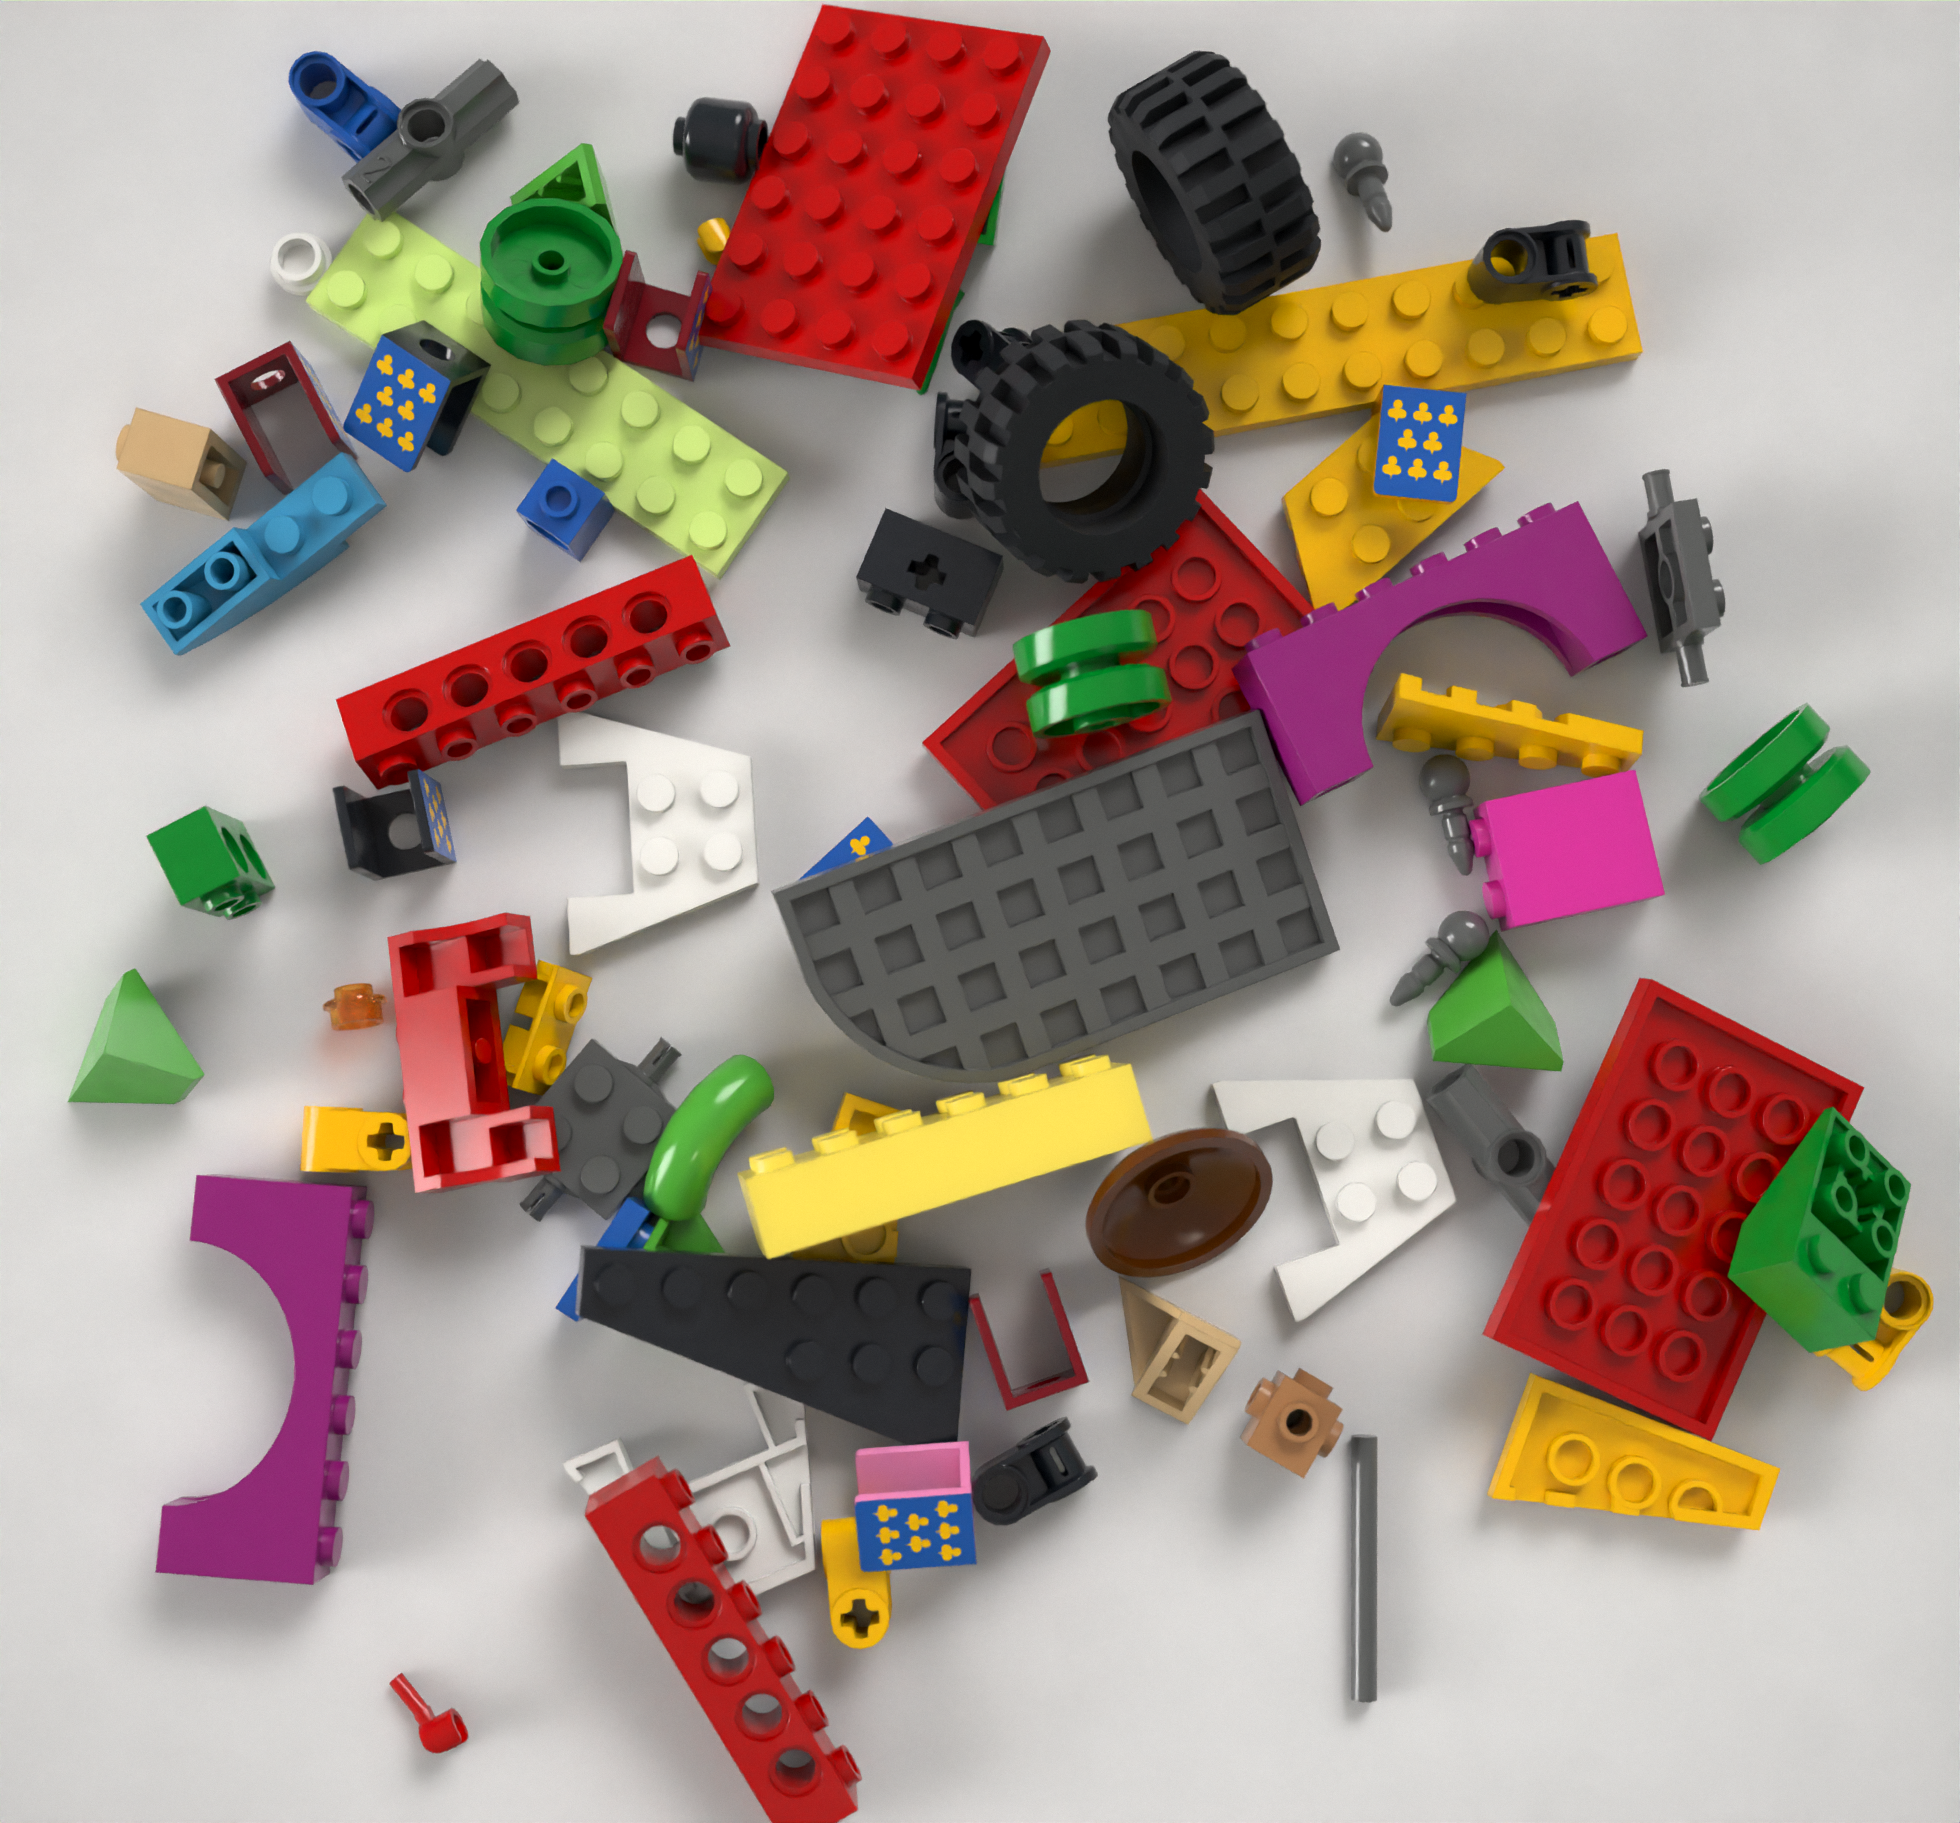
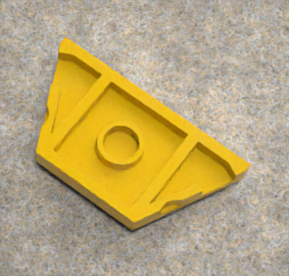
[1281,412,1505,611]

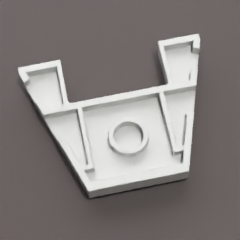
[558,712,760,957]
[1210,1079,1457,1322]
[563,1382,817,1604]

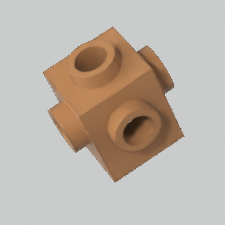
[1240,1368,1344,1478]

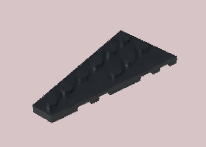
[575,1245,971,1445]

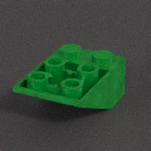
[1728,1107,1911,1353]

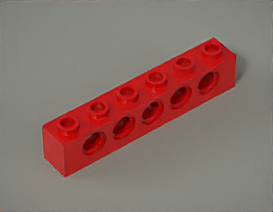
[336,555,730,790]
[584,1456,862,1823]

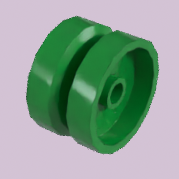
[479,198,623,366]
[1012,610,1172,739]
[1699,703,1871,865]

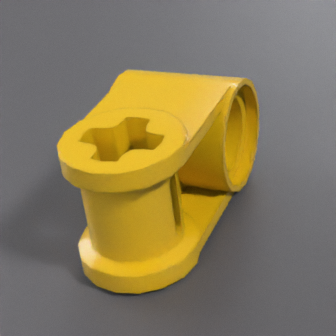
[300,1106,413,1173]
[1812,1267,1934,1392]
[821,1517,892,1649]

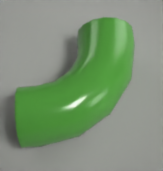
[643,1055,774,1221]

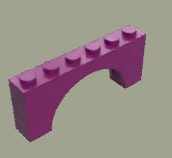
[1231,501,1648,806]
[155,1174,374,1585]

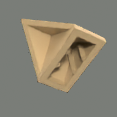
[1118,1275,1242,1425]

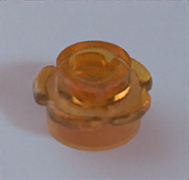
[322,983,388,1031]

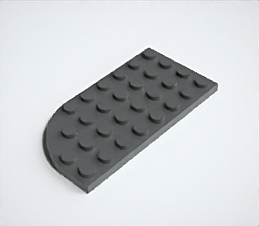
[771,709,1340,1083]

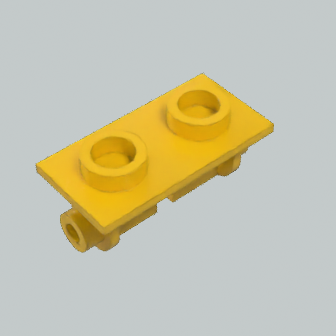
[503,959,592,1096]

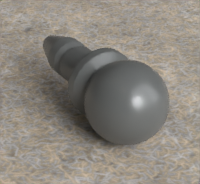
[1333,132,1392,232]
[1419,754,1474,876]
[1389,911,1489,1007]

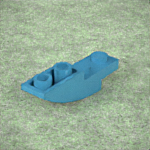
[140,452,387,656]

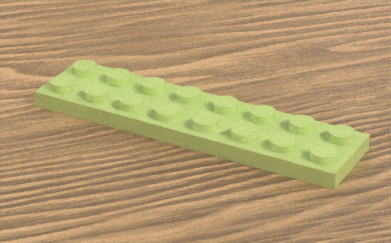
[305,212,790,580]

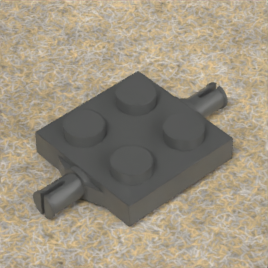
[1638,469,1725,687]
[519,1037,682,1222]

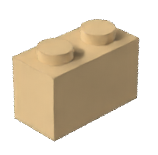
[116,407,247,521]

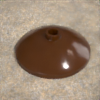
[1085,1128,1273,1278]

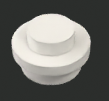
[270,232,334,296]

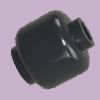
[673,97,769,185]

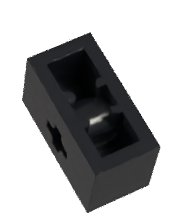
[856,508,1004,639]

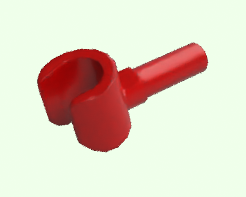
[389,1673,469,1754]

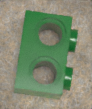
[146,806,276,920]

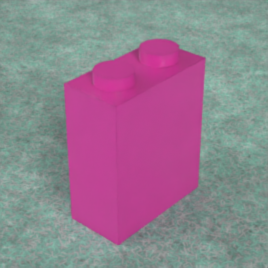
[1468,770,1665,932]

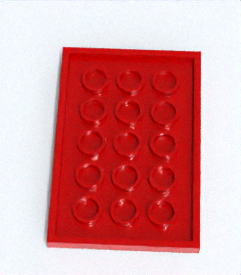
[698,4,1051,391]
[922,488,1373,811]
[1482,978,1865,1442]

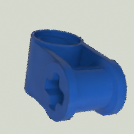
[288,51,401,163]

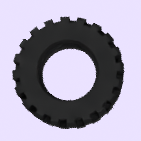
[1108,51,1321,316]
[954,320,1215,584]

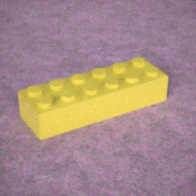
[737,1054,1153,1259]

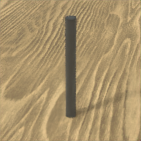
[1351,1434,1378,1702]

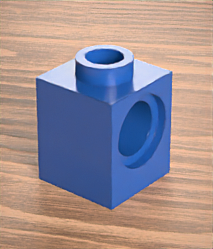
[516,458,616,562]

